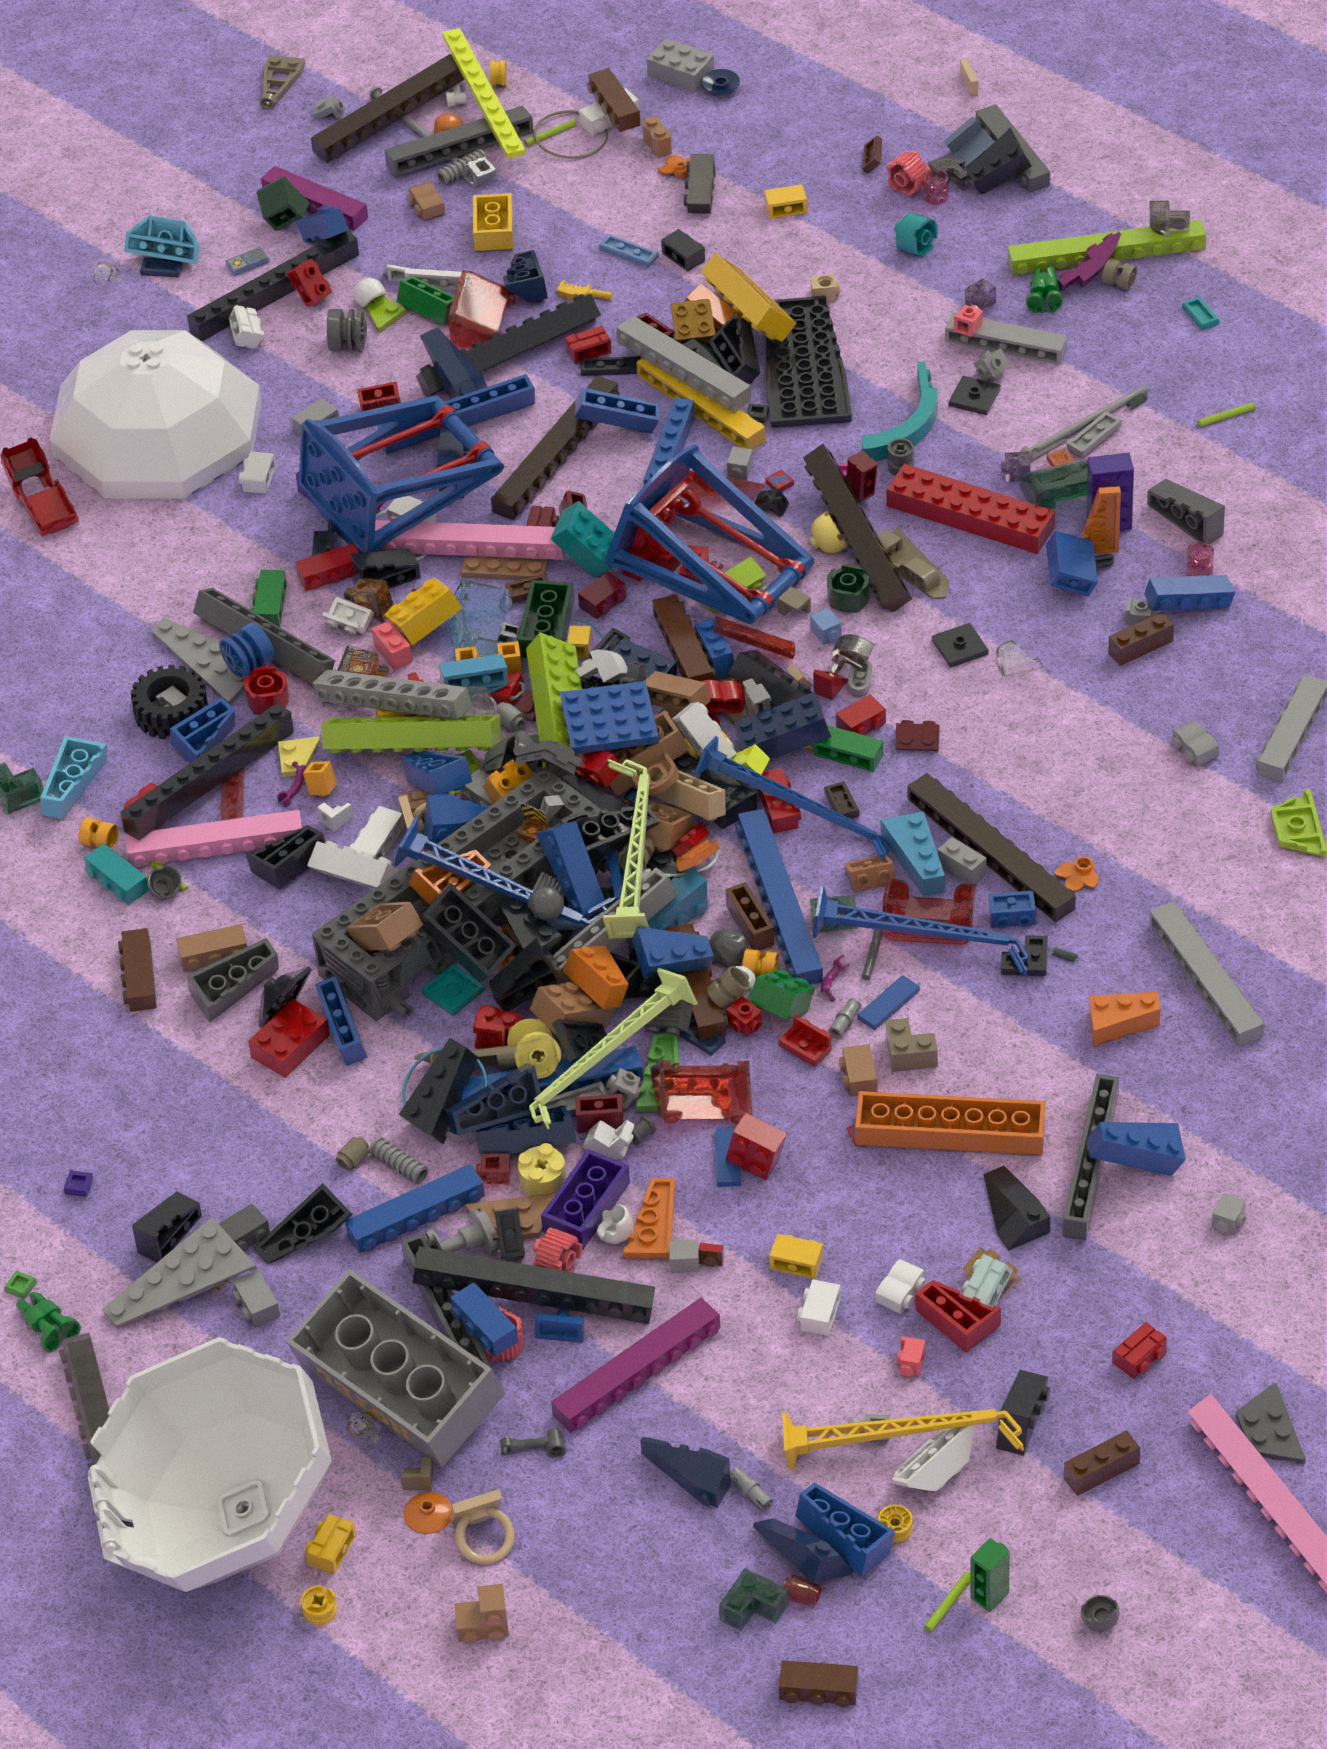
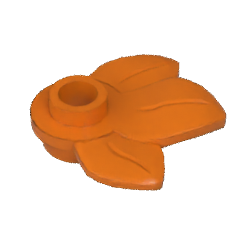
[658,155,690,178]
[1054,856,1099,892]

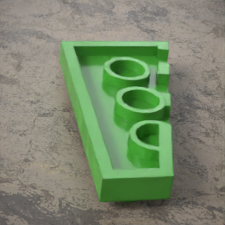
[636,1034,682,1112]

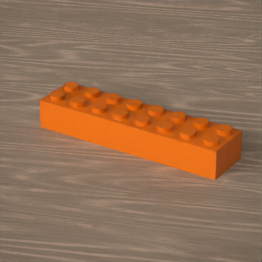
[855,1091,1046,1155]

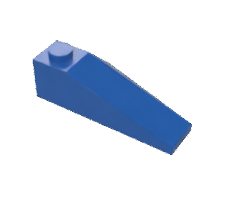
[423,794,489,844]

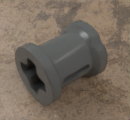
[631,1115,656,1145]

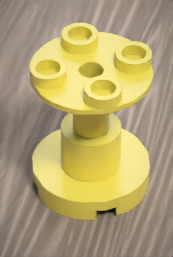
[507,1019,561,1079]

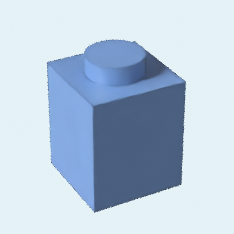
[810,608,842,645]

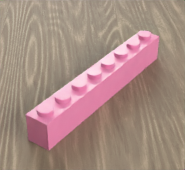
[125,810,302,867]

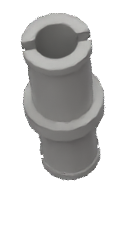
[828,998,861,1039]
[730,1467,774,1511]

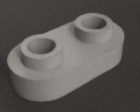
[848,659,872,696]

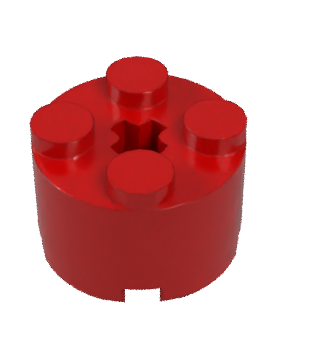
[244,666,289,715]

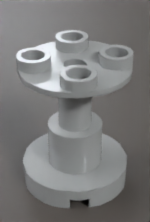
[425,1207,499,1255]

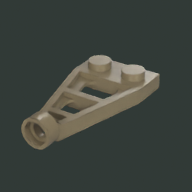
[260,55,305,109]

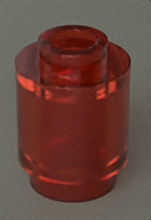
[782,1574,822,1605]

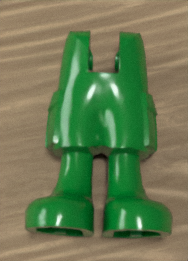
[1026,267,1063,313]
[16,1291,81,1353]

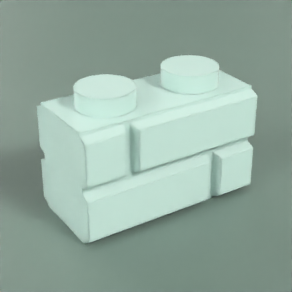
[962,1254,1013,1307]

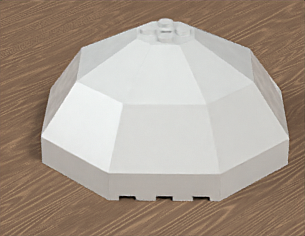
[49,330,262,499]
[88,1337,332,1592]

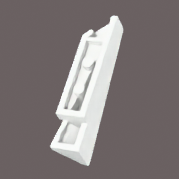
[387,264,482,292]

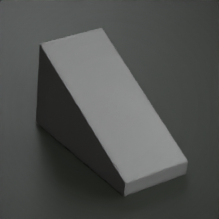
[540,795,564,822]

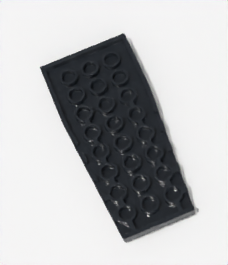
[766,296,852,428]

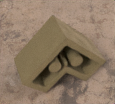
[886,1018,938,1072]

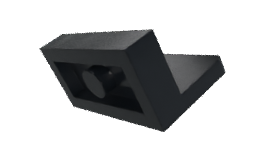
[312,519,335,556]

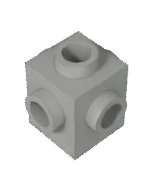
[973,348,1010,381]
[606,1068,641,1110]

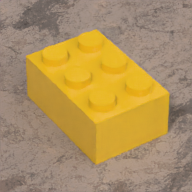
[473,193,514,251]
[384,577,462,646]

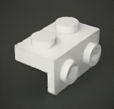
[322,597,374,635]

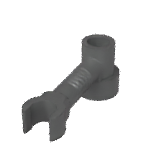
[500,1428,566,1458]

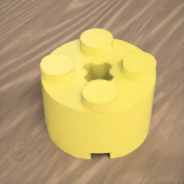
[518,1143,566,1196]

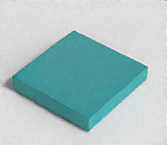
[421,964,485,1016]

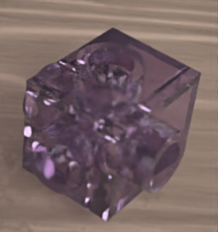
[965,278,996,311]
[1001,452,1030,482]

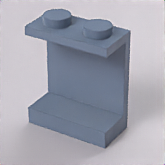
[943,116,995,169]

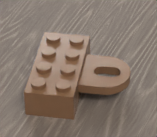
[603,710,690,796]

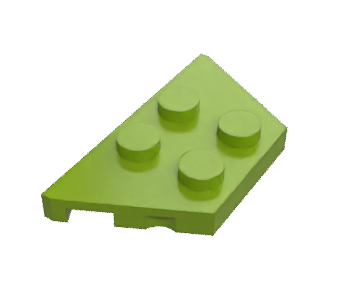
[1270,789,1327,857]

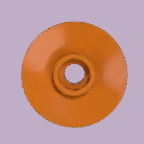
[404,1492,452,1534]

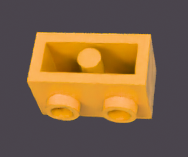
[482,759,534,803]

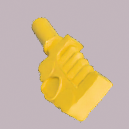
[557,280,613,301]

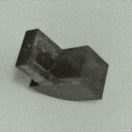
[928,156,970,191]
[1149,201,1190,236]
[831,634,875,673]

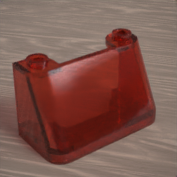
[448,270,515,349]
[882,879,977,945]
[651,1060,752,1124]

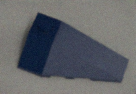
[503,250,548,303]
[420,327,487,399]
[640,1437,731,1508]
[753,1518,852,1584]

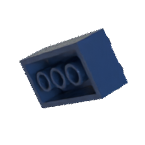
[734,692,831,760]

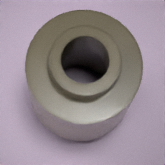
[335,1137,369,1171]

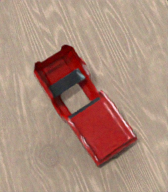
[0,438,79,537]

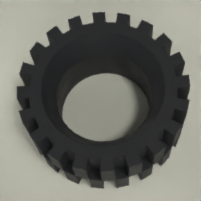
[131,665,208,740]

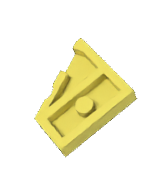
[278,736,320,777]

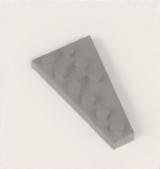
[151,618,266,705]
[102,1217,258,1328]

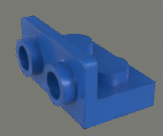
[988,891,1036,928]

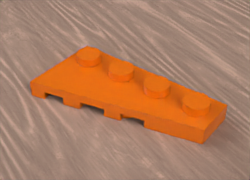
[1081,487,1121,554]
[676,839,720,872]
[623,1178,675,1259]

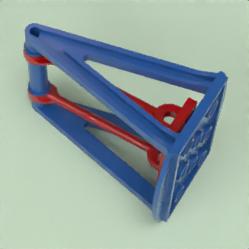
[299,395,504,553]
[604,444,814,624]

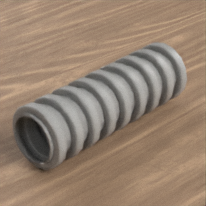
[437,149,488,185]
[369,1137,428,1184]

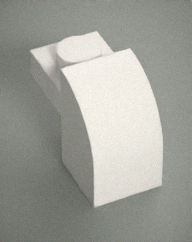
[576,650,627,683]
[582,1120,634,1160]

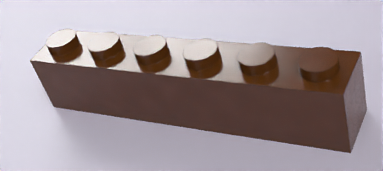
[652,594,716,681]
[666,923,729,1041]

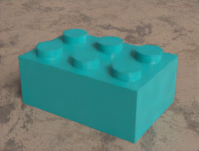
[550,501,614,578]

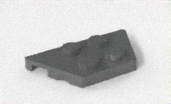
[1236,1383,1306,1464]

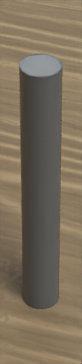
[862,929,884,980]

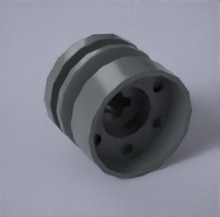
[327,309,367,350]

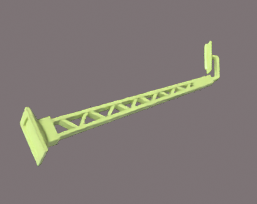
[603,759,650,939]
[529,968,698,1129]

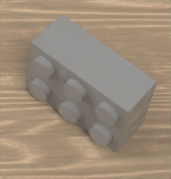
[646,38,715,93]

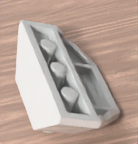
[891,1425,975,1492]

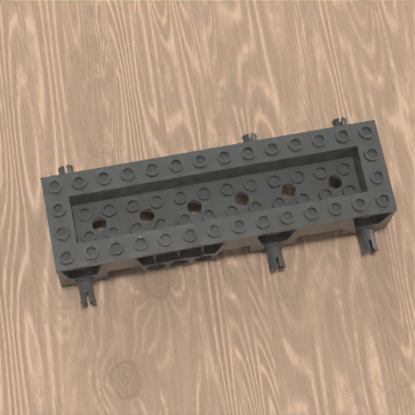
[312,767,608,1021]

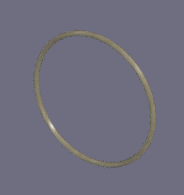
[533,110,608,159]

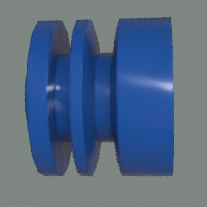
[219,622,275,679]

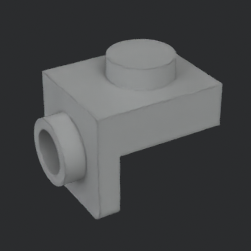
[313,95,345,120]

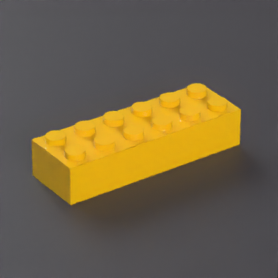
[701,253,796,342]

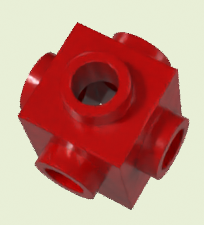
[726,996,762,1037]

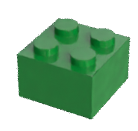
[749,969,816,1020]

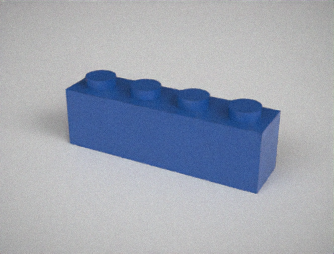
[575,388,660,433]
[1144,575,1235,611]
[315,976,368,1066]

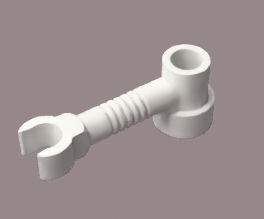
[446,83,466,108]

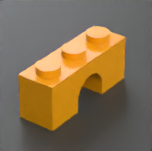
[455,641,522,674]

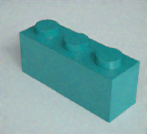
[84,843,148,905]

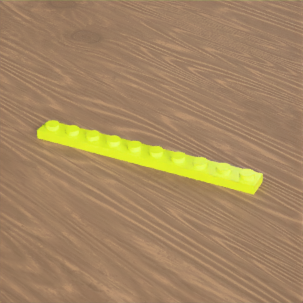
[442,28,525,159]

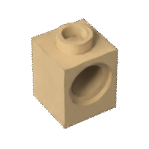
[810,274,840,302]

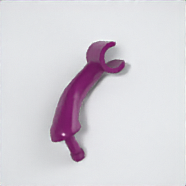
[277,761,307,807]
[820,955,850,1002]

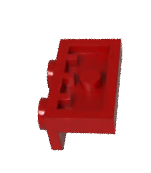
[473,1012,506,1049]

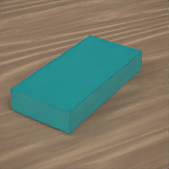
[1182,297,1219,330]

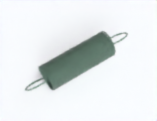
[1125,394,1149,410]
[1047,947,1083,962]

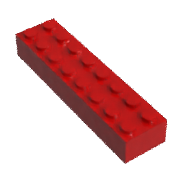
[886,464,1055,554]

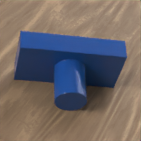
[535,1309,584,1343]

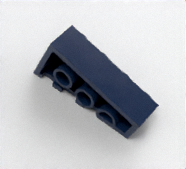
[445,1063,544,1135]

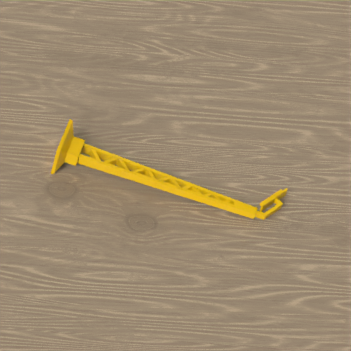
[782,1409,1024,1471]

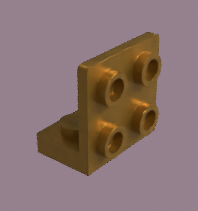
[671,299,715,345]

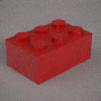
[248,999,330,1078]

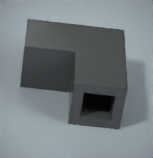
[619,661,646,684]

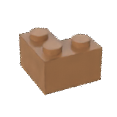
[454,1583,509,1643]

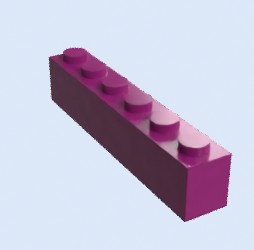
[261,166,368,231]

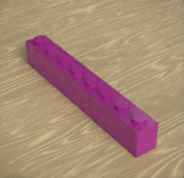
[551,1297,721,1433]

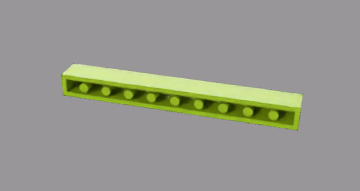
[1008,219,1206,275]

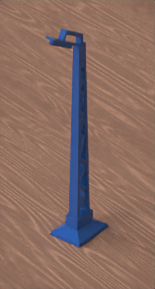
[693,736,890,861]
[394,816,616,926]
[813,884,1029,976]

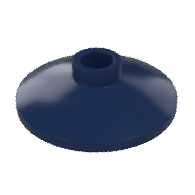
[702,69,740,95]

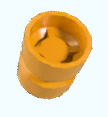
[78,817,119,849]
[742,949,779,978]

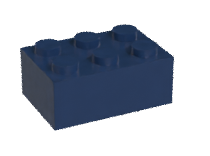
[600,639,677,684]

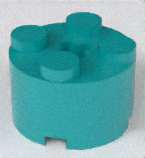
[894,212,938,257]

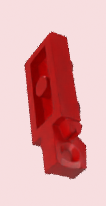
[672,822,709,857]

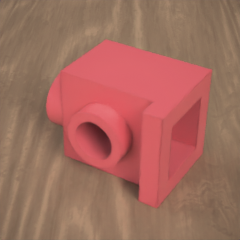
[954,305,983,337]
[897,1336,926,1377]

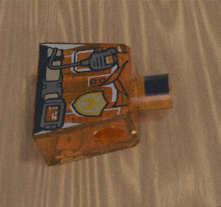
[344,578,394,623]
[337,645,389,677]

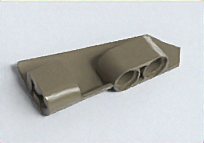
[878,528,949,599]
[414,1045,518,1071]

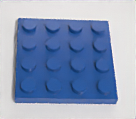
[560,681,659,754]

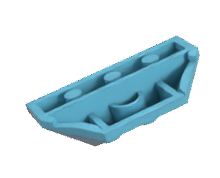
[124,215,200,264]

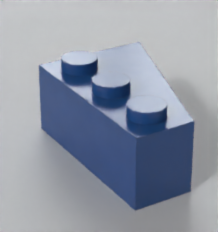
[170,697,235,763]
[632,927,714,979]

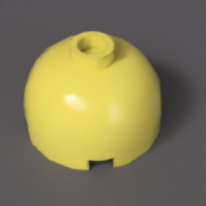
[810,511,848,554]

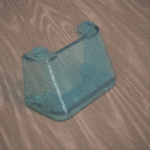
[448,579,517,661]

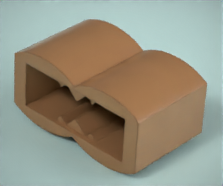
[642,116,672,158]
[407,182,445,220]

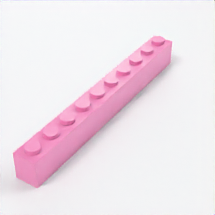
[375,520,566,560]
[1188,1394,1327,1594]

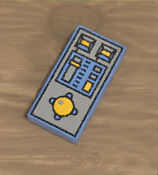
[225,247,269,276]

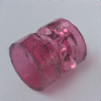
[923,169,949,205]
[1186,542,1214,576]

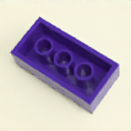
[1086,452,1134,531]
[541,1149,630,1249]

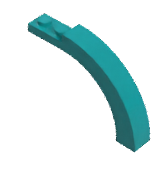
[862,361,938,461]

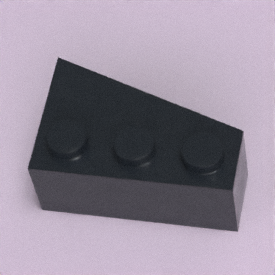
[499,898,561,956]
[489,937,564,1011]

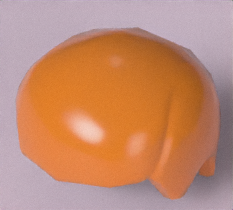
[434,113,463,134]

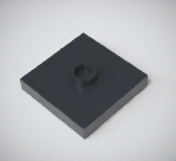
[949,376,1001,415]
[932,623,989,668]

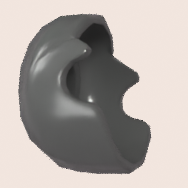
[147,865,181,900]
[527,886,564,921]
[1081,1595,1119,1632]

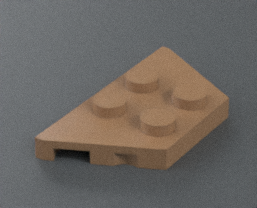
[466,1193,556,1242]

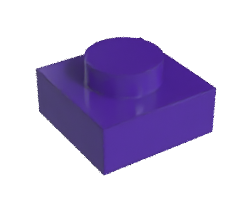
[64,1170,93,1197]

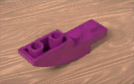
[1058,231,1121,291]

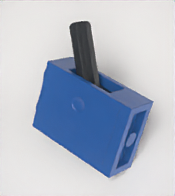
[1046,531,1114,597]

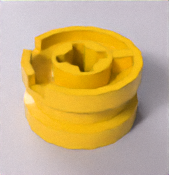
[490,60,507,87]
[878,1504,913,1544]
[301,1585,337,1625]

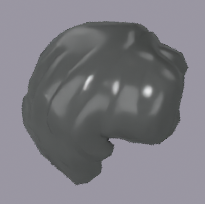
[709,929,748,968]

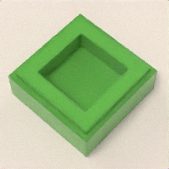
[4,1271,37,1300]

